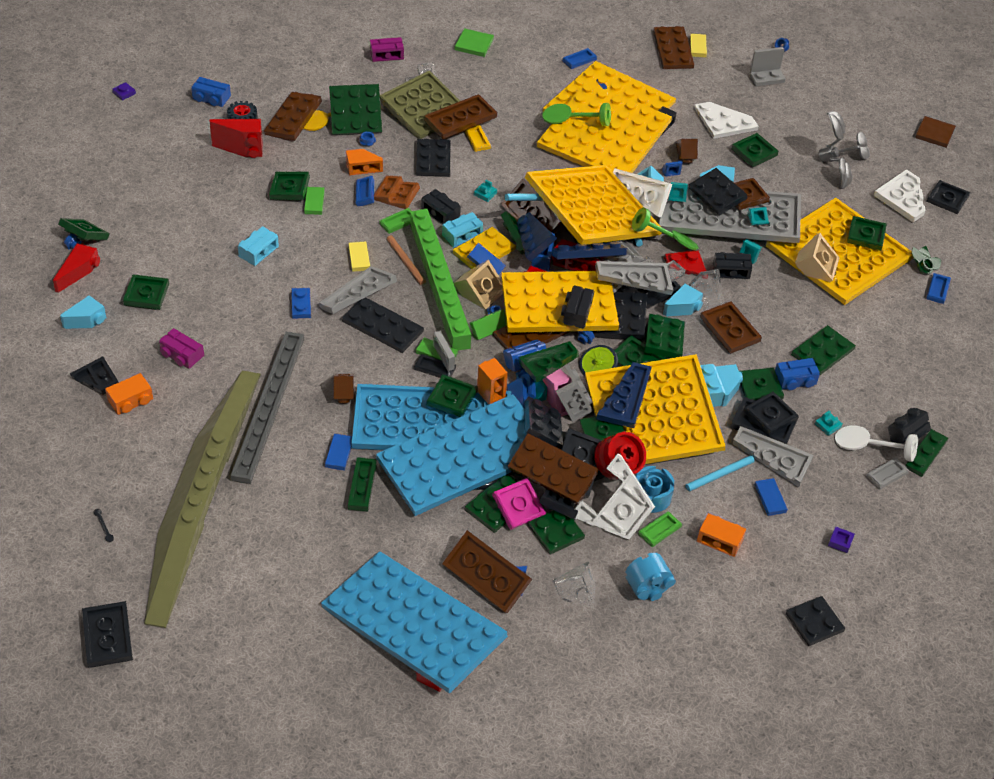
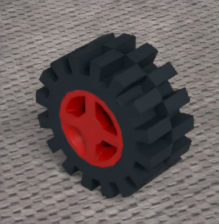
[227,101,258,119]

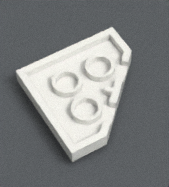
[694,102,759,139]
[874,170,926,223]

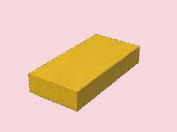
[465,125,491,152]

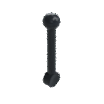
[94,509,114,542]

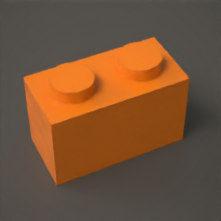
[477,358,508,405]
[105,373,153,415]
[697,513,746,557]

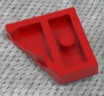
[664,250,708,278]

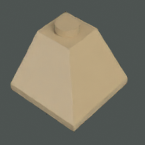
[795,233,840,282]
[454,260,503,309]

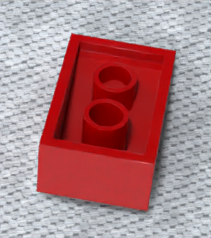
[209,119,263,158]

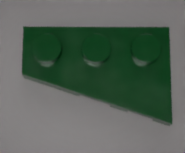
[519,341,579,383]

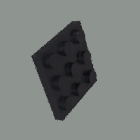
[592,292,648,339]

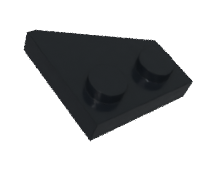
[70,356,119,395]
[539,489,578,520]

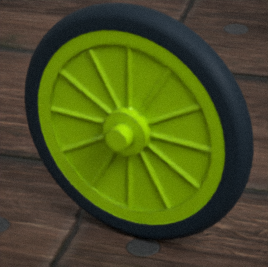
[579,345,618,376]

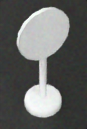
[835,425,918,462]

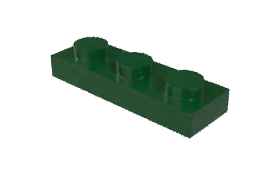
[501,211,525,255]
[905,429,949,477]
[348,457,377,512]

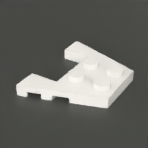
[575,454,655,539]

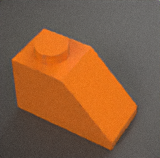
[346,149,383,176]

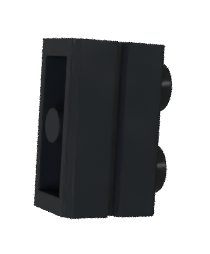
[421,189,461,224]
[713,252,752,279]
[561,285,595,329]
[888,408,931,444]

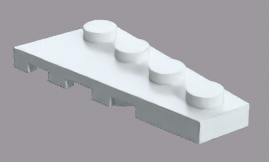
[613,168,672,217]

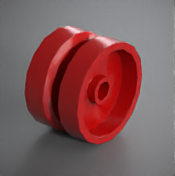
[595,431,647,480]

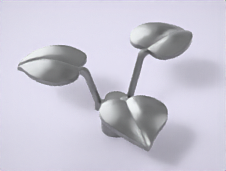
[819,111,870,189]

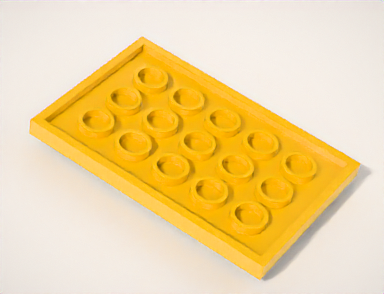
[501,271,619,333]

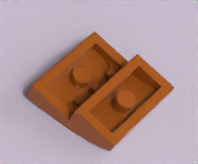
[374,176,420,209]

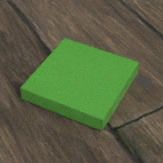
[455,28,494,57]

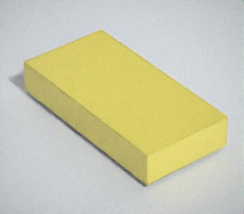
[690,34,707,57]
[349,241,370,272]

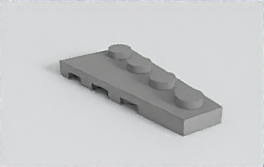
[595,261,673,295]
[319,266,397,314]
[732,426,814,487]

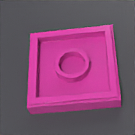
[492,478,546,530]

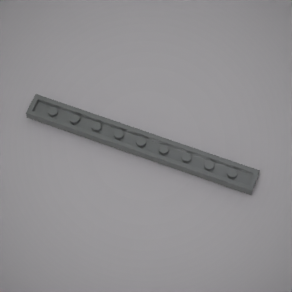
[231,331,304,484]

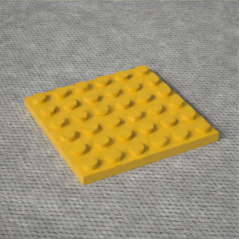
[542,61,676,112]
[537,82,672,173]
[524,165,662,245]
[766,198,913,305]
[585,354,726,464]

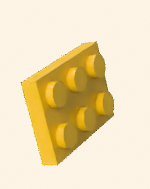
[453,227,516,269]

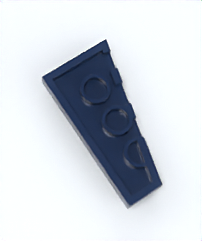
[516,212,557,261]
[552,241,627,259]
[596,362,652,428]

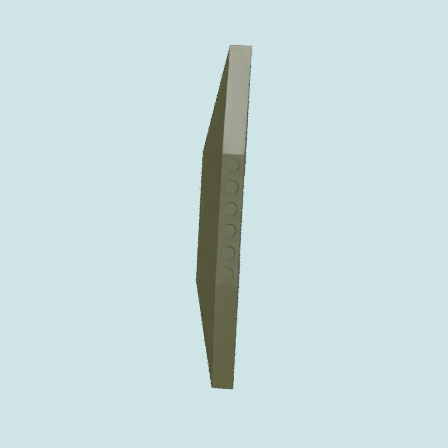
[145,370,261,628]

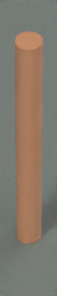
[387,235,426,285]

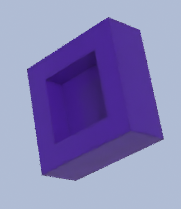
[112,82,136,101]
[828,526,855,553]

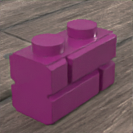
[370,37,404,62]
[159,328,204,369]

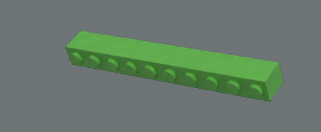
[410,209,471,351]

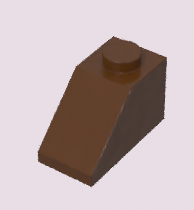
[676,139,698,163]
[334,374,354,403]

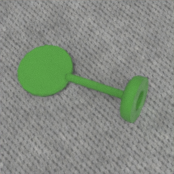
[543,103,611,126]
[632,207,699,250]

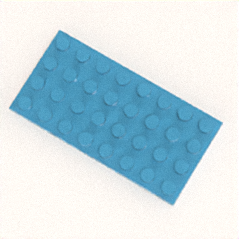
[352,384,511,450]
[376,394,527,516]
[321,551,508,694]

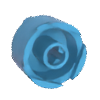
[636,466,674,513]
[625,553,676,601]

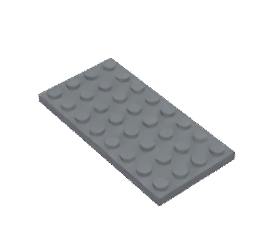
[659,185,801,243]

